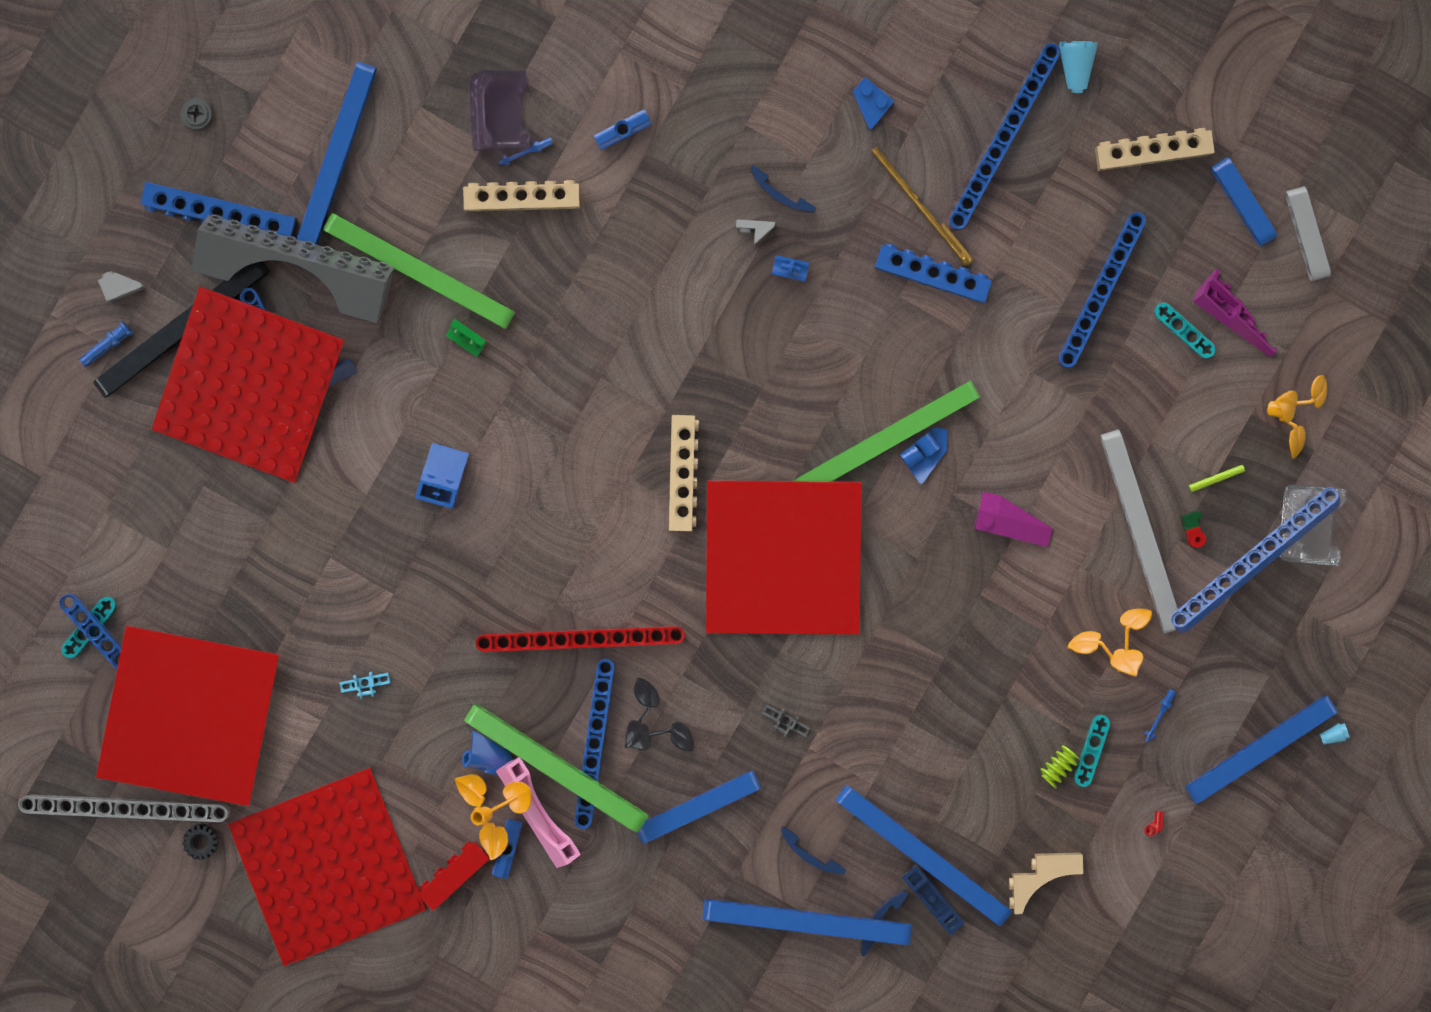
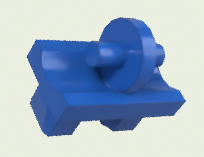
[772,255,809,282]

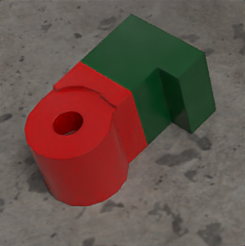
[1180,510,1206,548]

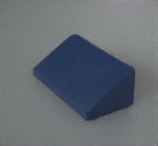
[329,358,357,386]

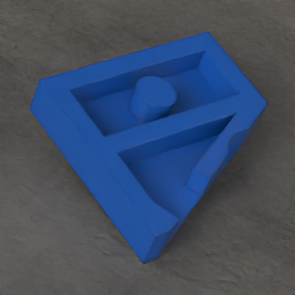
[852,77,894,130]

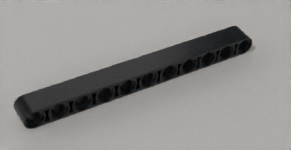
[93,261,270,398]

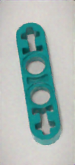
[1154,303,1215,359]
[61,596,117,658]
[1074,714,1110,787]

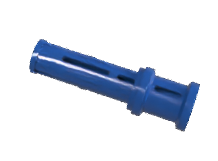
[79,321,133,368]

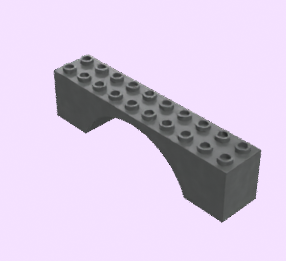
[191,215,394,323]

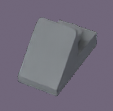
[736,220,775,245]

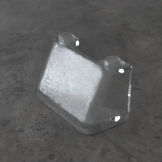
[1280,485,1346,566]

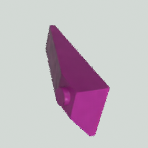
[973,492,1053,547]

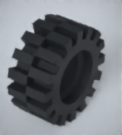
[182,824,219,860]

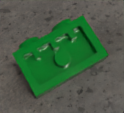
[446,318,487,357]

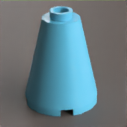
[1059,41,1098,93]

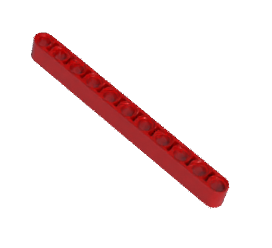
[475,626,685,652]

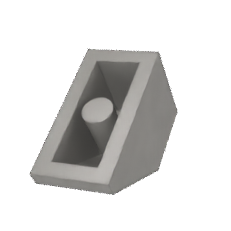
[98,271,146,303]

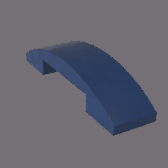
[750,165,816,213]
[781,825,846,874]
[902,865,965,935]
[860,890,908,956]

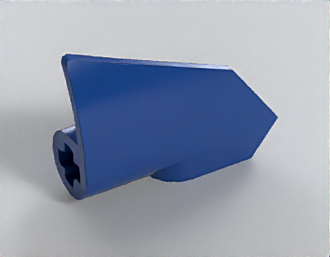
[899,427,947,484]
[462,731,513,775]

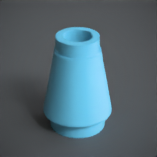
[1320,723,1350,745]

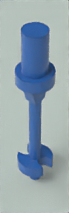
[499,138,553,166]
[1144,689,1176,742]

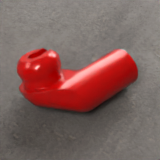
[1144,811,1164,837]

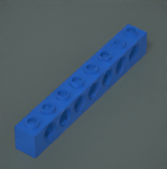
[140,182,298,237]

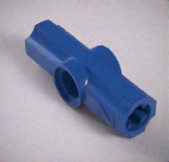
[593,109,652,151]
[492,818,523,879]

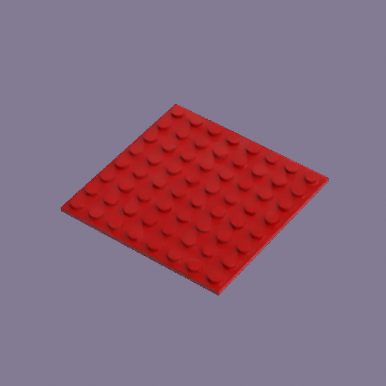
[151,286,345,483]
[706,480,862,635]
[96,625,279,806]
[227,768,426,966]

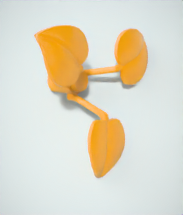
[1267,375,1327,459]
[1068,609,1152,676]
[455,774,532,860]

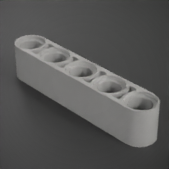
[1285,186,1331,281]

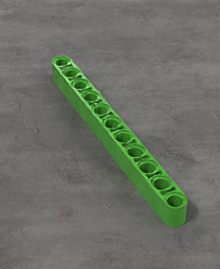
[323,213,515,329]
[794,381,980,481]
[464,703,648,833]

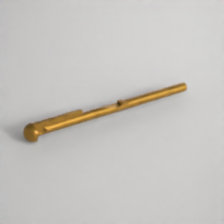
[871,147,973,268]

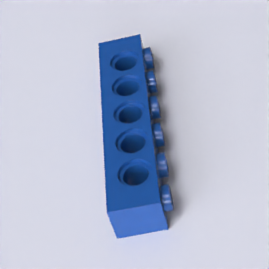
[874,243,992,304]

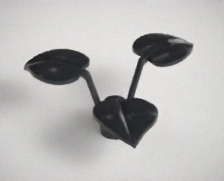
[625,678,694,751]

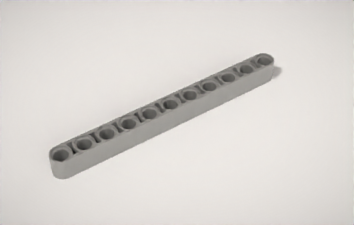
[1100,429,1182,634]
[18,794,231,822]

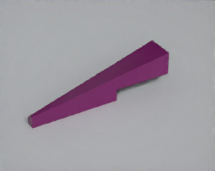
[1193,269,1277,357]

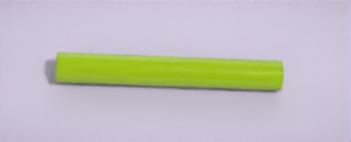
[1189,465,1245,492]

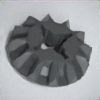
[181,98,212,129]

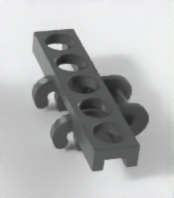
[762,704,810,737]

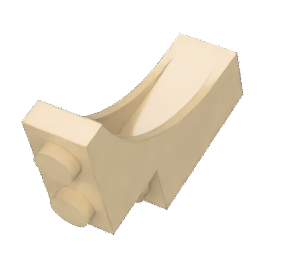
[1009,853,1083,914]

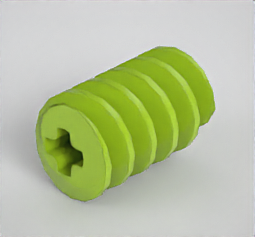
[1040,745,1081,789]

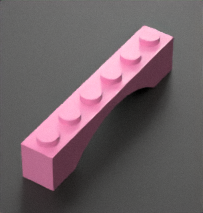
[496,757,581,868]

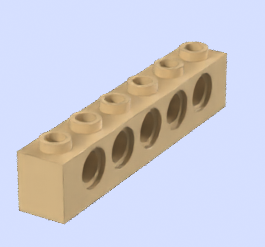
[1095,128,1215,171]
[463,180,580,212]
[669,415,699,531]

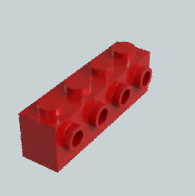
[417,840,490,911]

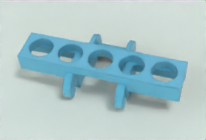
[339,672,391,699]

